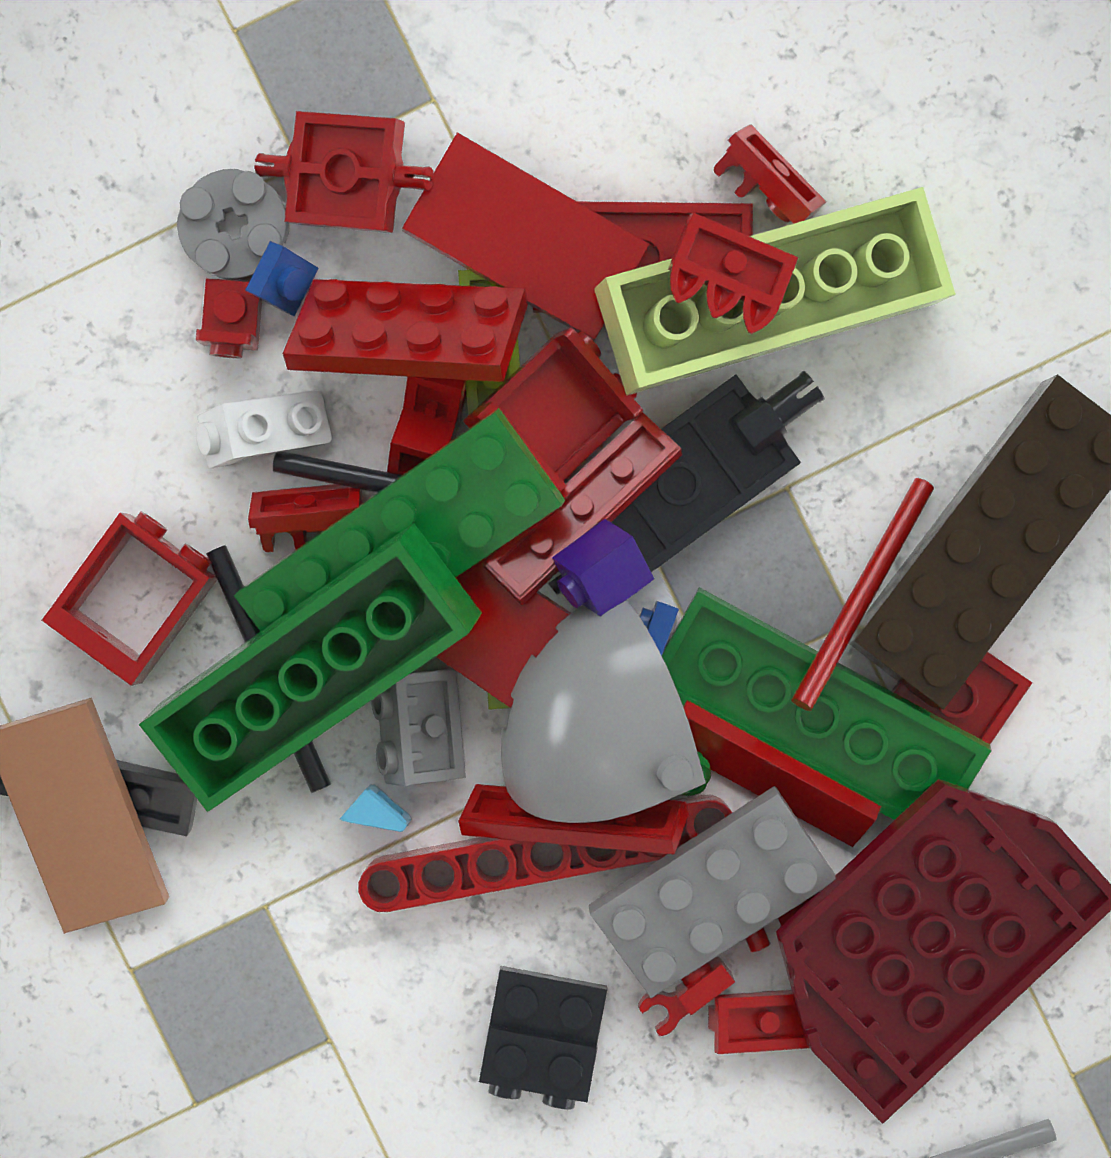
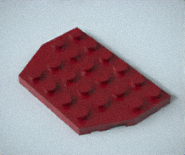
[776,779,1111,1124]

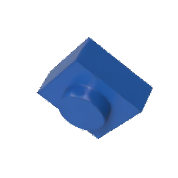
[246,241,319,317]
[639,601,679,656]

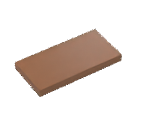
[0,697,169,934]

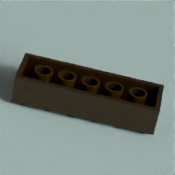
[848,374,1111,710]

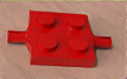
[254,111,434,233]

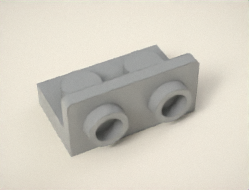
[371,669,466,786]

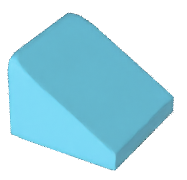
[340,784,411,832]

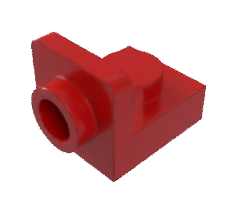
[195,278,262,358]

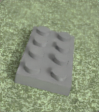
[588,786,836,998]

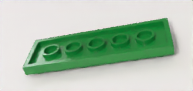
[234,408,565,631]
[662,587,992,820]

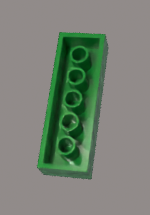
[139,523,482,812]

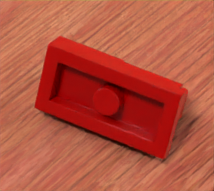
[714,124,827,224]
[248,484,363,552]
[708,990,809,1054]

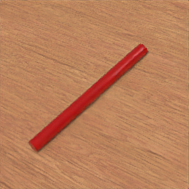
[791,478,934,711]

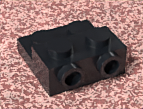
[479,966,607,1110]

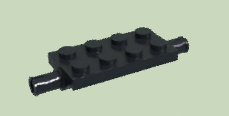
[548,371,825,595]

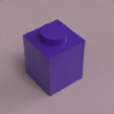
[552,519,654,617]

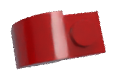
[387,377,467,475]

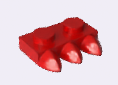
[668,212,799,334]

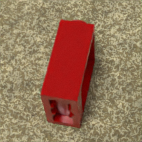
[41,511,217,686]

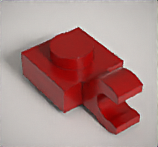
[638,956,735,1036]

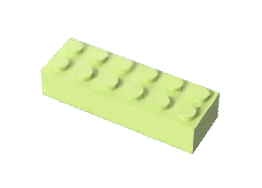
[594,187,956,396]

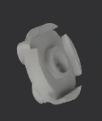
[177,169,289,281]

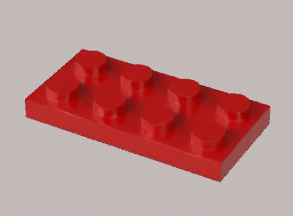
[282,279,528,382]

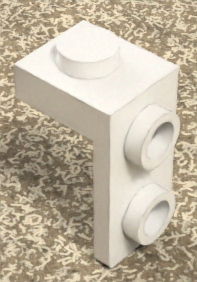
[196,390,332,469]

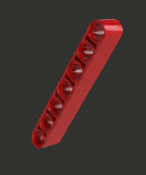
[358,795,732,912]

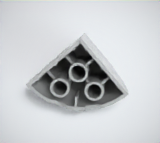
[501,600,706,823]

